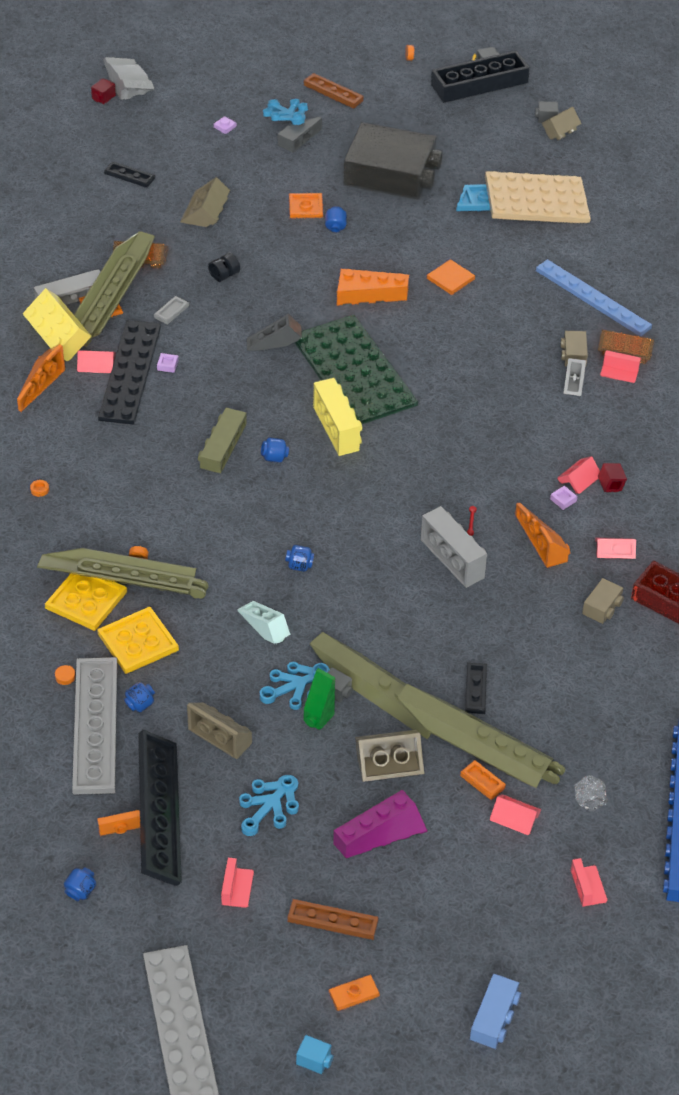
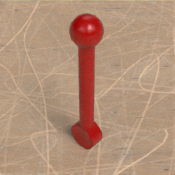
[467,506,477,536]

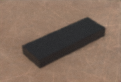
[104,162,155,188]
[465,662,487,714]

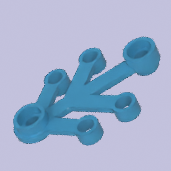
[263,99,308,125]
[260,662,330,710]
[239,775,299,836]

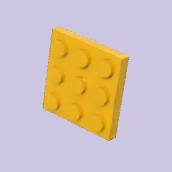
[45,574,127,631]
[97,607,179,674]

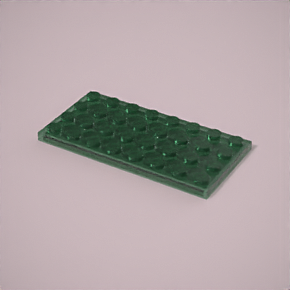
[294,314,418,425]

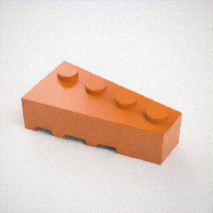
[337,269,409,306]

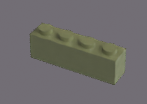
[198,408,247,473]

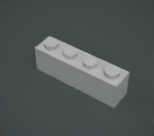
[34,269,100,305]

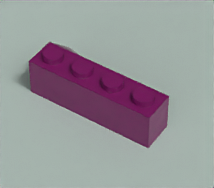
[333,790,427,858]

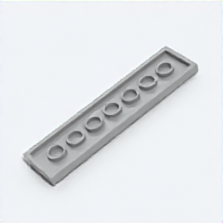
[72,657,117,795]
[143,945,219,1095]

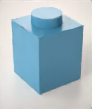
[296,1035,333,1074]

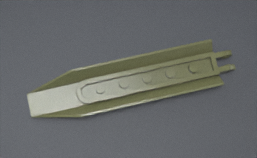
[74,231,155,347]
[37,548,209,599]
[310,632,431,739]
[397,684,566,788]

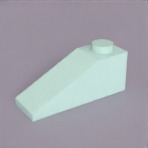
[237,601,290,644]

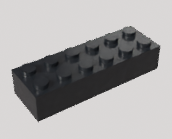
[431,50,530,103]

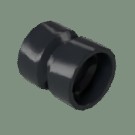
[208,252,240,282]

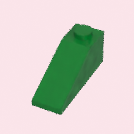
[303,668,335,730]

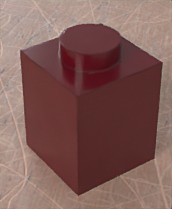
[91,78,116,104]
[598,463,627,492]

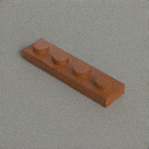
[304,73,363,108]
[288,899,379,940]

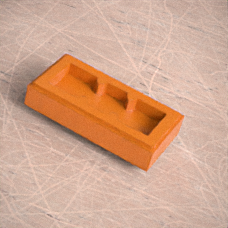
[460,760,506,800]
[97,810,140,836]
[329,975,379,1011]

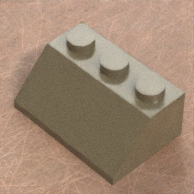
[180,177,230,227]
[187,703,252,759]
[355,730,424,782]

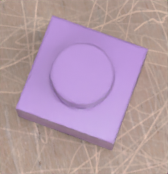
[214,116,236,134]
[157,353,178,373]
[550,486,577,510]

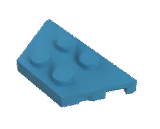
[456,184,491,211]

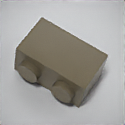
[542,107,581,140]
[560,331,588,367]
[582,578,624,624]

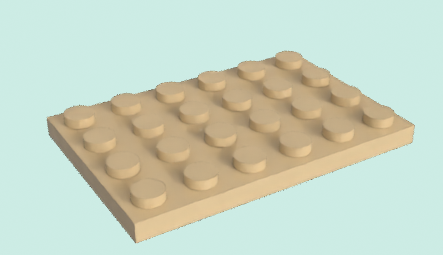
[485,171,590,223]

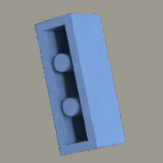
[470,974,521,1049]

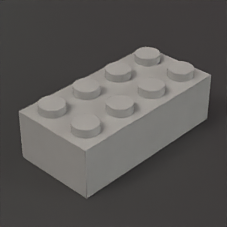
[421,506,487,588]

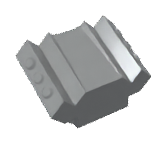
[103,57,154,100]

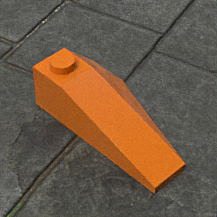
[17,344,65,412]
[515,503,570,568]

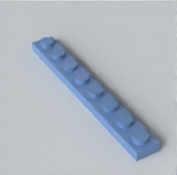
[536,259,652,337]

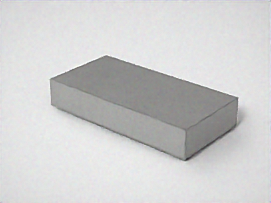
[154,296,189,325]

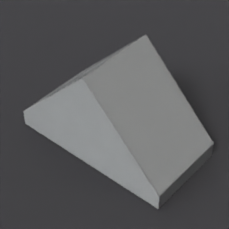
[564,358,586,396]

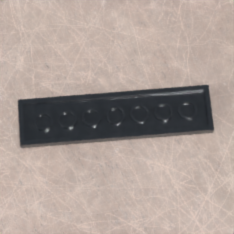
[98,320,161,425]
[138,729,182,886]

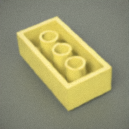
[23,288,91,361]
[313,378,362,456]

